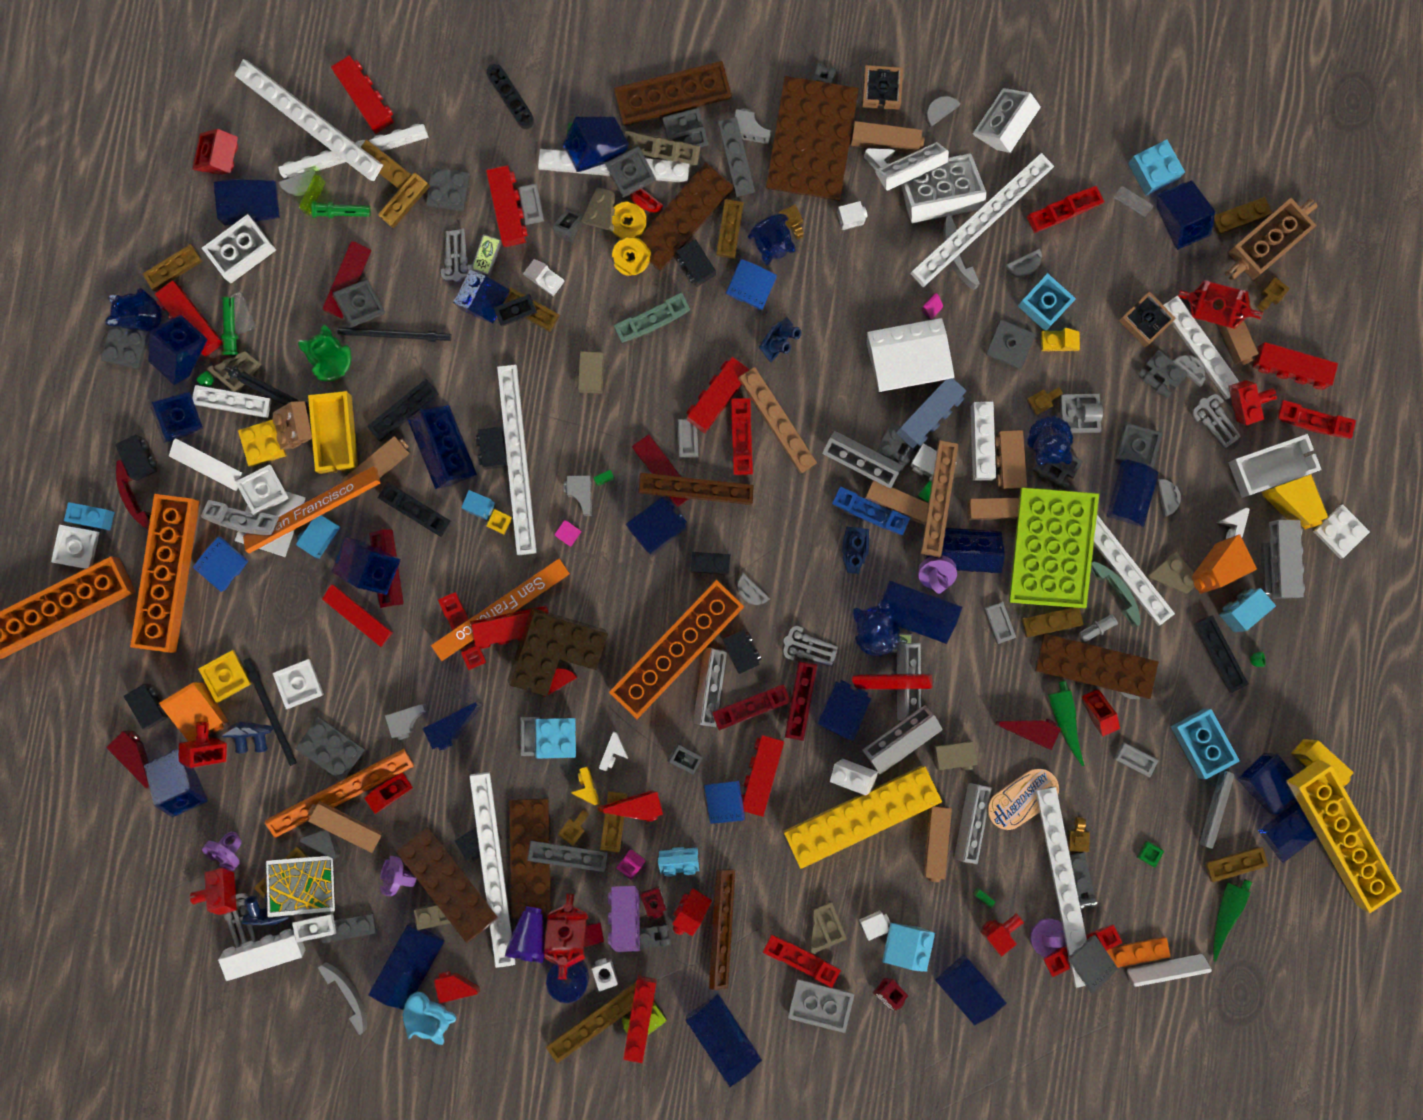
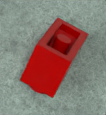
[1081,689,1120,737]
[364,772,413,814]
[434,971,480,1004]

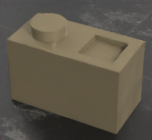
[575,351,604,394]
[933,741,978,770]
[414,904,450,930]

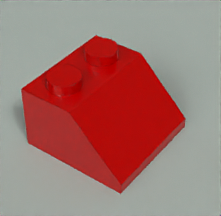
[192,129,238,175]

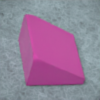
[921,293,943,319]
[554,520,582,547]
[616,849,645,880]

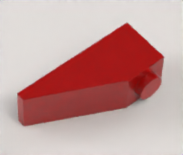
[597,790,663,822]

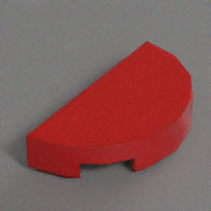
[630,188,663,212]
[543,668,578,698]

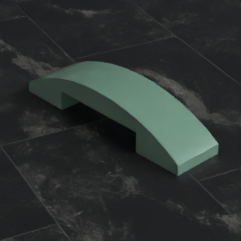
[614,293,690,343]
[1091,561,1141,627]

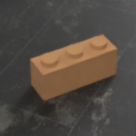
[995,430,1027,491]

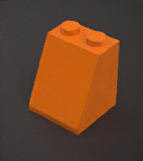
[1191,534,1257,594]
[159,682,228,741]

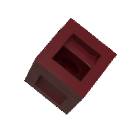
[640,886,667,919]
[872,978,908,1011]

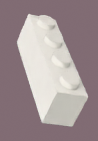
[970,402,996,481]
[218,929,306,981]

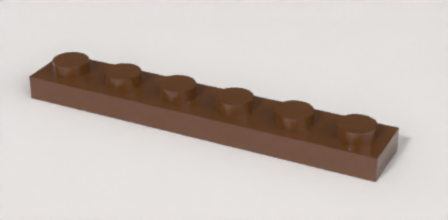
[638,473,754,505]
[709,869,736,990]

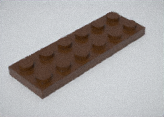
[614,61,732,126]
[639,163,734,272]
[1035,634,1159,699]
[509,799,551,918]
[396,827,498,944]

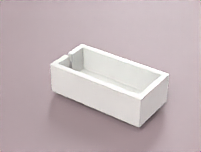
[1228,434,1321,498]

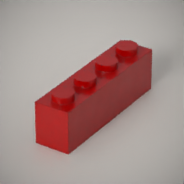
[331,55,394,134]
[486,165,528,247]
[155,280,223,357]
[1252,342,1338,390]
[686,357,750,434]
[470,606,549,649]
[741,735,785,817]
[623,975,657,1063]

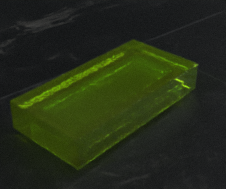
[299,174,326,216]

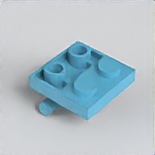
[658,847,699,877]

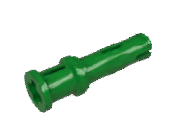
[311,201,371,219]
[221,297,239,355]

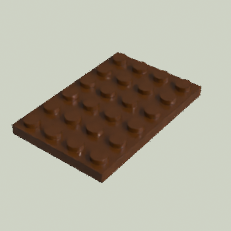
[766,76,859,201]

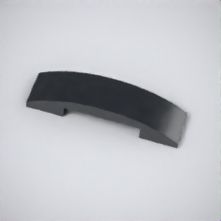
[378,482,451,537]

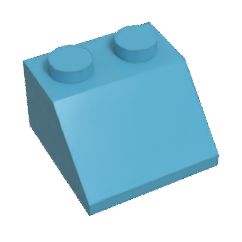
[882,923,935,972]

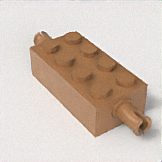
[1225,198,1318,281]

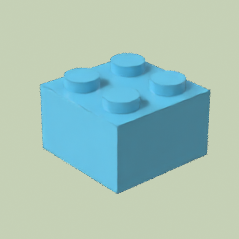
[1128,139,1185,196]
[1018,273,1076,331]
[1219,588,1276,632]
[535,718,576,758]

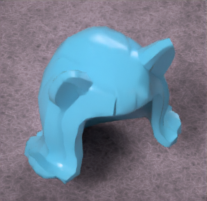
[402,992,457,1045]

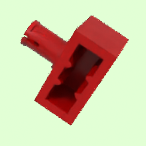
[1228,380,1277,425]
[179,722,227,768]
[190,868,237,915]
[672,888,712,937]
[980,913,1024,957]

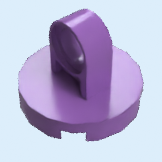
[918,556,957,594]
[202,832,242,871]
[380,856,417,896]
[1030,918,1066,957]

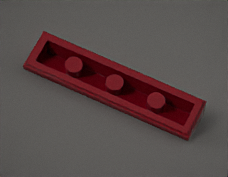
[322,241,372,319]
[632,434,689,507]
[369,529,404,608]
[785,661,817,741]

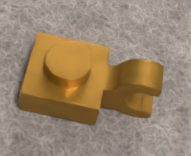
[778,204,804,240]
[1256,277,1290,312]
[1027,387,1063,416]
[557,810,589,846]
[1068,817,1090,852]

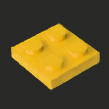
[238,420,287,467]
[198,650,252,703]

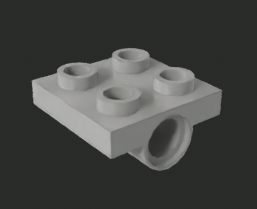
[1060,394,1103,434]

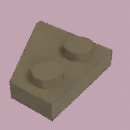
[582,187,615,231]
[207,351,261,393]
[1147,552,1195,594]
[811,902,847,954]

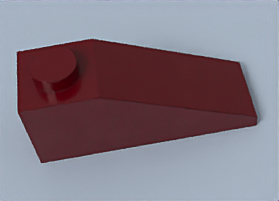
[995,718,1061,750]
[106,730,156,789]

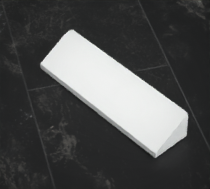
[875,142,948,190]
[169,438,246,491]
[1127,954,1212,987]

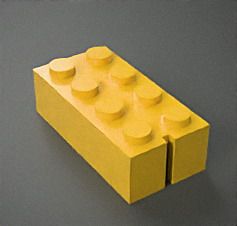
[308,391,358,474]

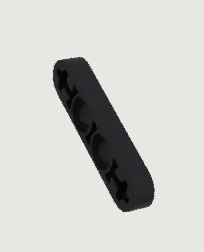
[487,64,534,129]

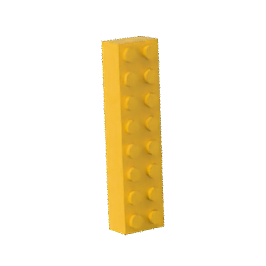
[1287,759,1402,913]
[783,765,942,869]

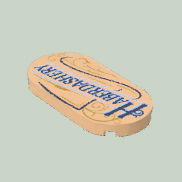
[988,769,1059,830]

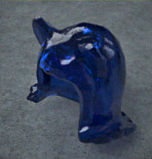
[747,214,796,265]
[105,288,162,332]
[1027,416,1073,466]
[853,600,901,656]

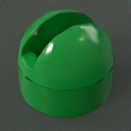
[196,370,214,387]
[1250,651,1266,667]

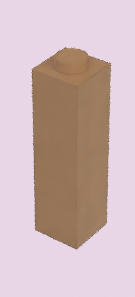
[851,121,925,154]
[1214,299,1259,365]
[341,436,410,497]
[865,480,928,526]
[967,498,1019,520]
[307,801,382,853]
[923,806,952,882]

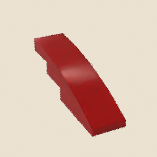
[1026,185,1104,233]

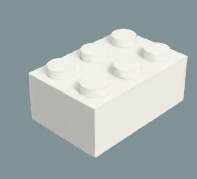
[202,214,276,283]

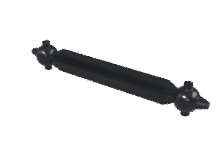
[225,365,310,414]

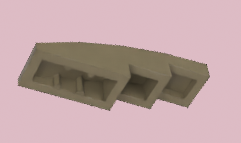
[622,131,700,165]

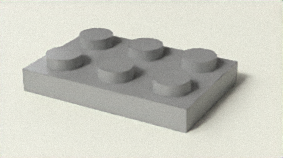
[788,978,855,1033]

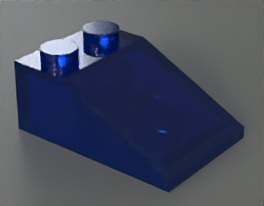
[213,179,280,225]
[422,702,483,751]

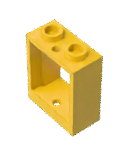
[1291,739,1354,786]

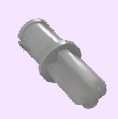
[1080,614,1118,642]

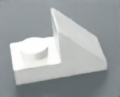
[864,148,895,170]
[523,259,564,296]
[1217,508,1250,539]
[599,732,629,771]
[292,914,336,943]

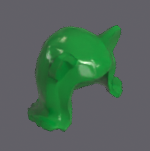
[298,325,352,382]

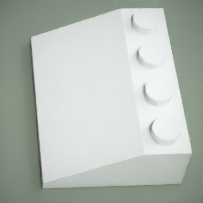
[901,153,986,223]
[867,318,954,392]

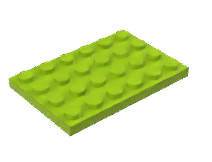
[1009,487,1099,608]

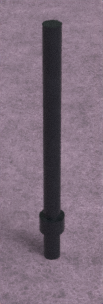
[337,327,452,342]
[243,658,297,766]

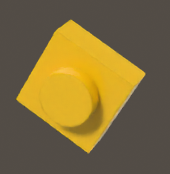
[486,509,512,535]

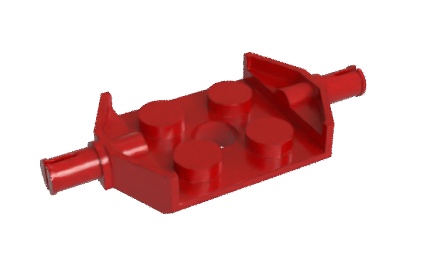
[1178,280,1263,329]
[544,894,589,980]

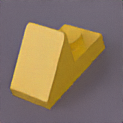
[1041,328,1080,351]
[571,766,600,805]

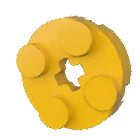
[612,202,647,240]
[612,237,651,276]

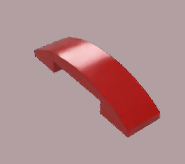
[731,398,753,475]
[1278,400,1356,439]
[438,592,487,670]
[1043,924,1123,978]
[763,934,841,988]

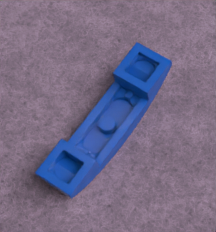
[832,486,910,535]

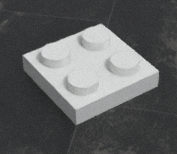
[235,465,289,516]
[1313,505,1370,559]
[51,525,100,569]
[273,659,324,709]

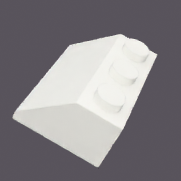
[973,88,1040,153]

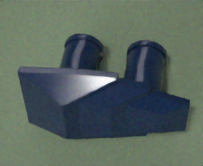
[759,317,801,363]
[841,526,869,574]
[222,721,274,754]
[242,894,289,925]

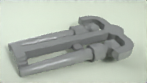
[441,228,473,282]
[1192,394,1241,448]
[783,626,838,666]
[224,893,256,948]

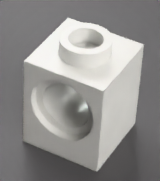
[837,201,867,230]
[859,911,890,941]
[591,958,619,991]

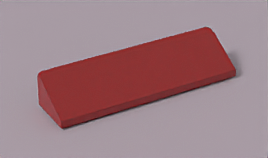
[322,584,393,647]
[852,674,933,690]

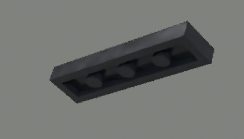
[367,379,439,442]
[1194,615,1249,693]

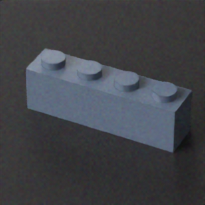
[896,378,966,448]

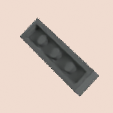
[718,117,755,197]
[527,841,608,872]

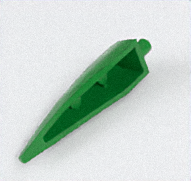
[1048,681,1085,766]
[1213,879,1252,962]

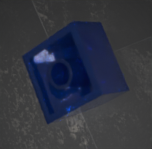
[453,269,510,324]
[150,392,203,443]

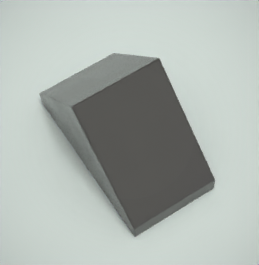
[553,209,583,243]
[667,743,703,775]
[299,830,340,859]

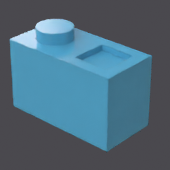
[461,490,496,521]
[64,502,114,530]
[296,515,340,559]

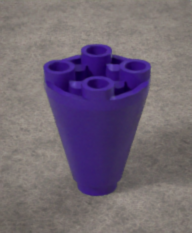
[505,906,544,963]

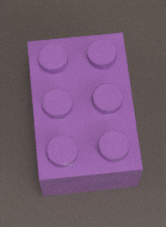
[608,886,640,952]

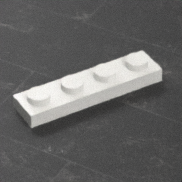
[191,385,272,418]

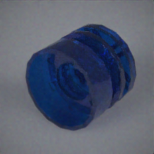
[546,960,590,1003]

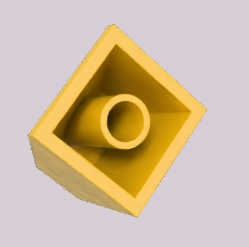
[1262,474,1328,530]

